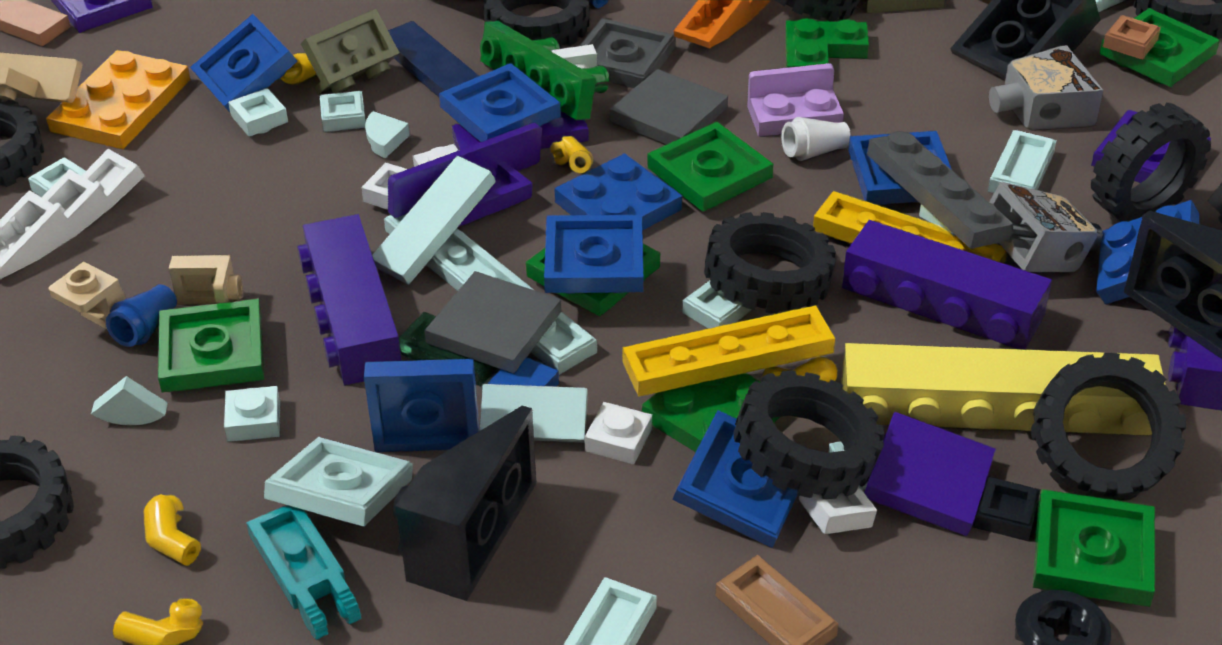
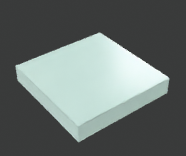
[264,437,413,527]

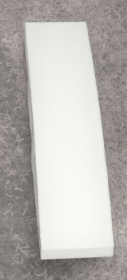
[0,149,145,279]

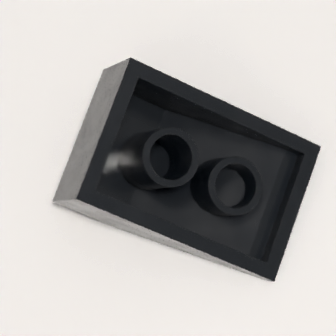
[950,0,1101,80]
[1124,211,1222,359]
[393,405,537,601]

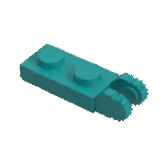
[246,505,361,640]

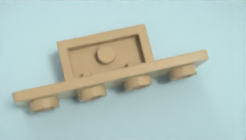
[0,53,83,103]

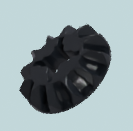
[1015,590,1111,645]

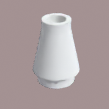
[781,117,850,161]

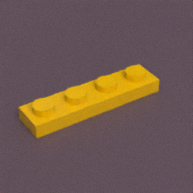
[813,191,1007,264]
[622,305,835,397]

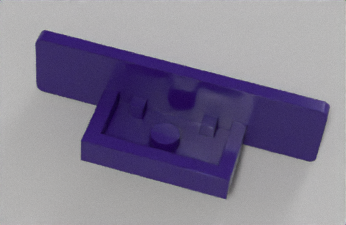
[388,123,542,227]

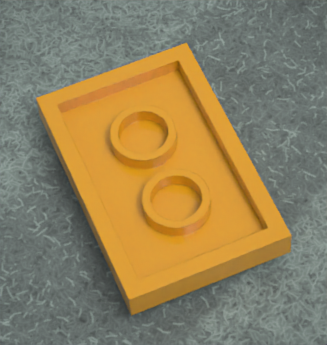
[46,50,191,149]

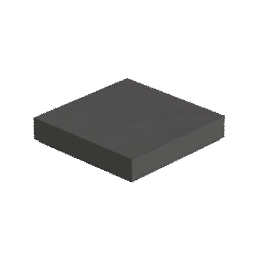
[580,18,676,88]
[610,69,728,145]
[425,271,561,373]

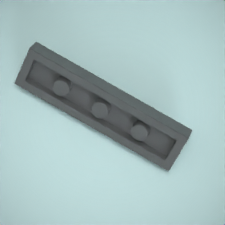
[867,131,1014,249]

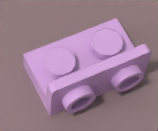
[747,63,844,137]

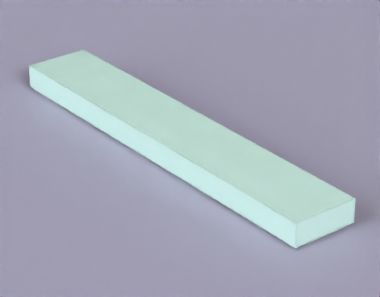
[384,214,597,375]

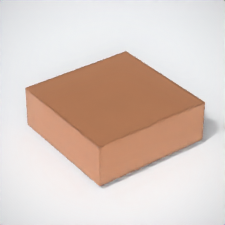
[1103,15,1161,60]

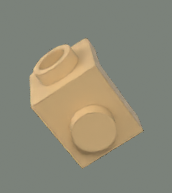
[169,255,243,305]
[49,261,126,329]

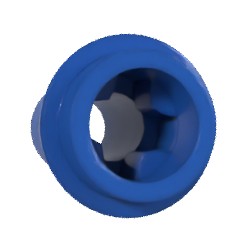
[106,284,177,347]

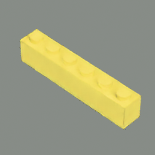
[841,343,1166,435]

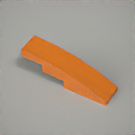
[674,0,771,48]

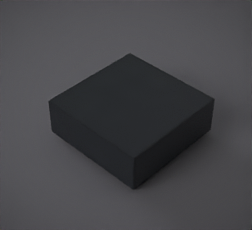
[973,476,1041,541]

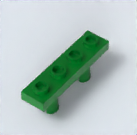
[480,21,609,120]

